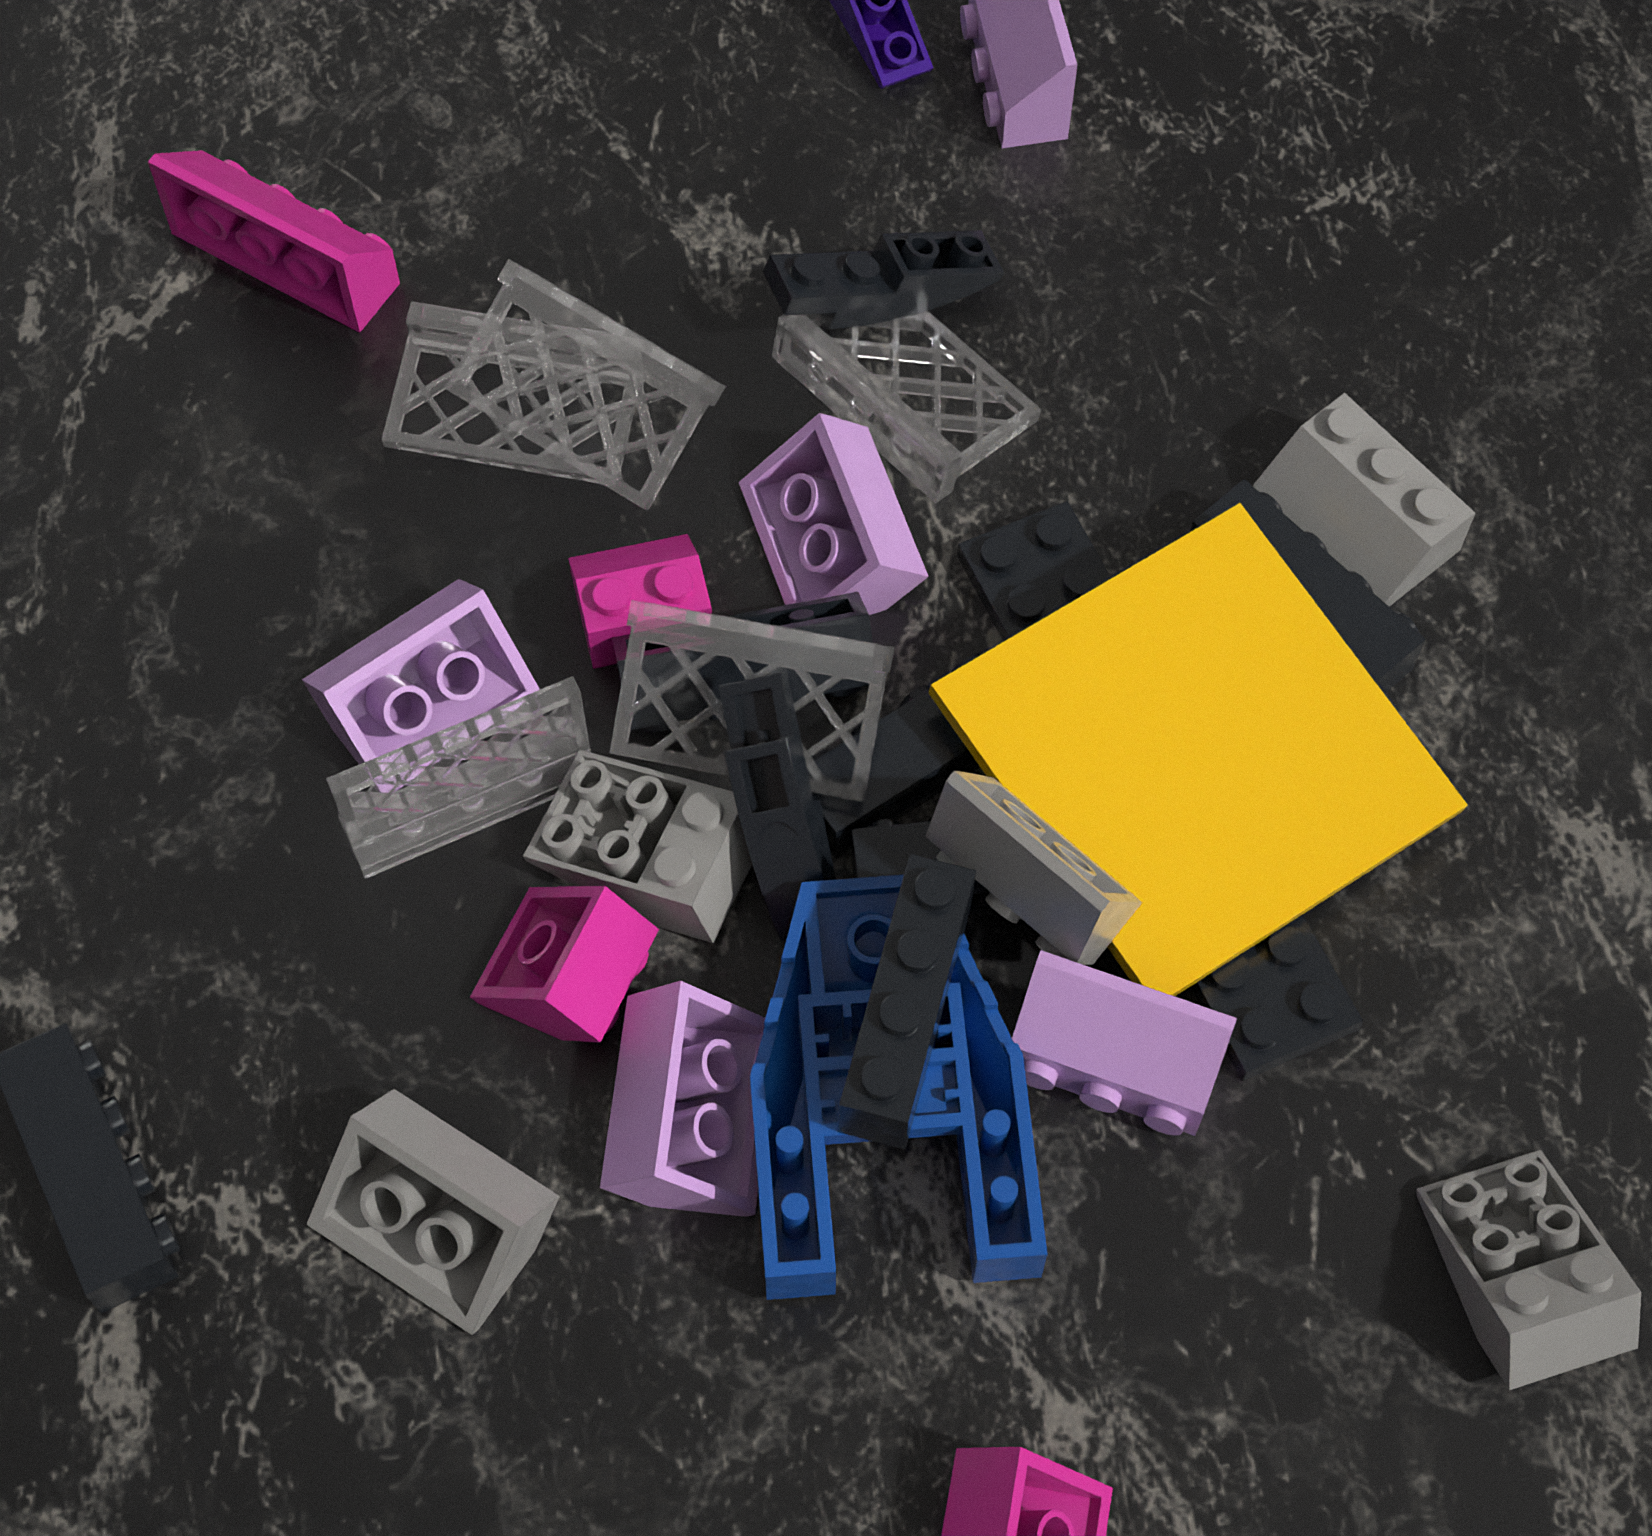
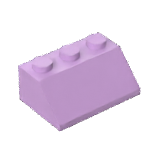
[960,0,1077,149]
[739,413,929,615]
[302,579,542,797]
[1012,950,1237,1136]
[600,981,765,1217]

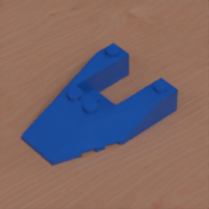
[750,874,1048,1300]

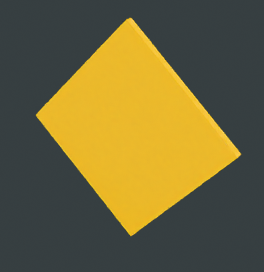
[928,503,1468,996]

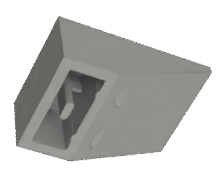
[523,750,752,943]
[1416,1150,1641,1390]

